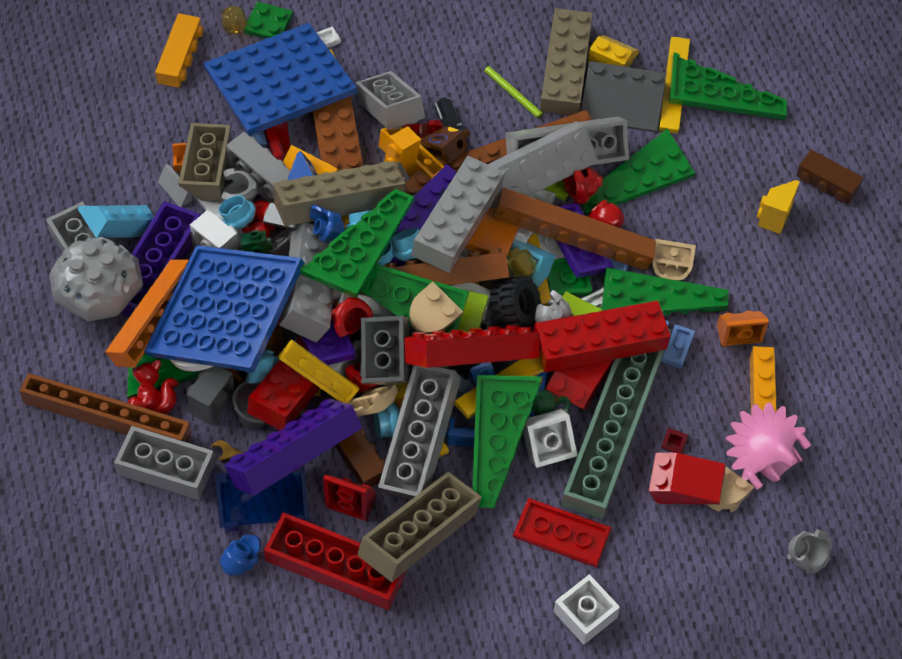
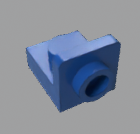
[468,362,496,387]
[445,417,475,447]

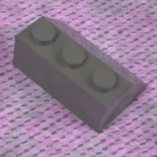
[361,316,411,385]

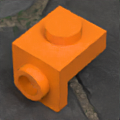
[172,143,187,173]

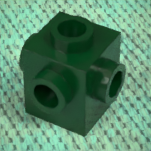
[241,230,273,254]

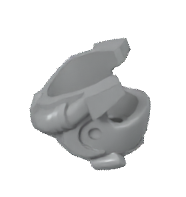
[221,168,259,202]
[534,290,573,323]
[787,529,831,574]

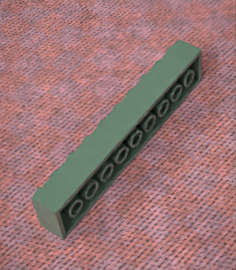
[562,328,672,520]

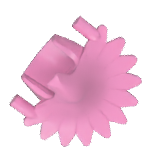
[726,403,811,490]

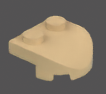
[652,239,696,281]
[409,282,463,334]
[348,384,399,417]
[706,466,754,512]

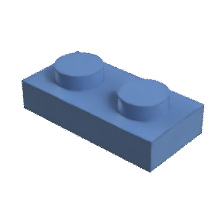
[662,324,695,369]

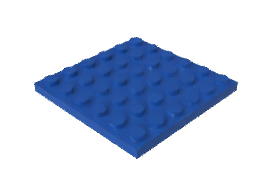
[203,23,358,136]
[144,245,305,372]

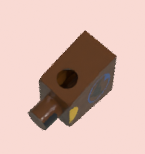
[420,126,470,165]

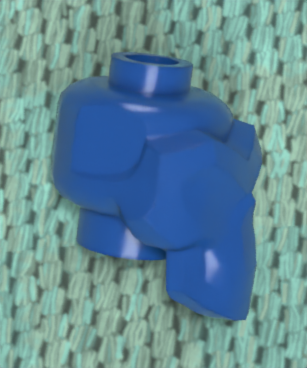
[310,205,346,244]
[220,535,261,576]

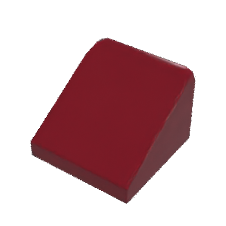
[661,427,689,454]

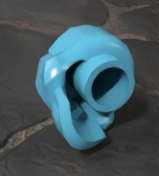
[245,350,280,384]

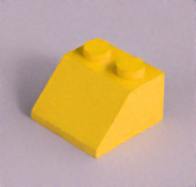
[588,35,639,67]
[756,180,800,234]

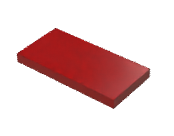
[513,498,612,568]

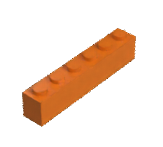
[105,259,189,368]

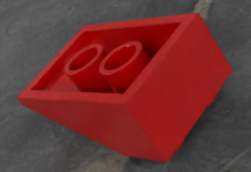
[545,360,614,411]
[649,453,726,505]
[323,475,376,522]

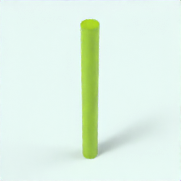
[484,66,543,119]

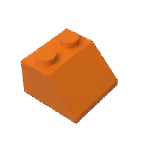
[717,311,769,347]

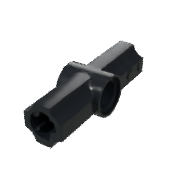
[434,97,468,149]

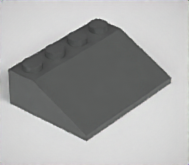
[581,61,667,133]

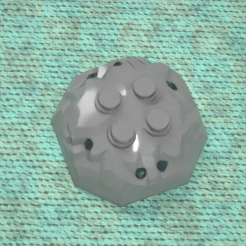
[49,237,143,322]

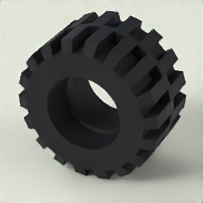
[489,276,542,329]

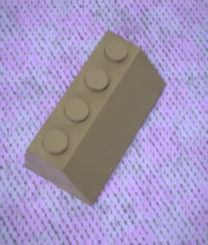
[178,123,233,202]

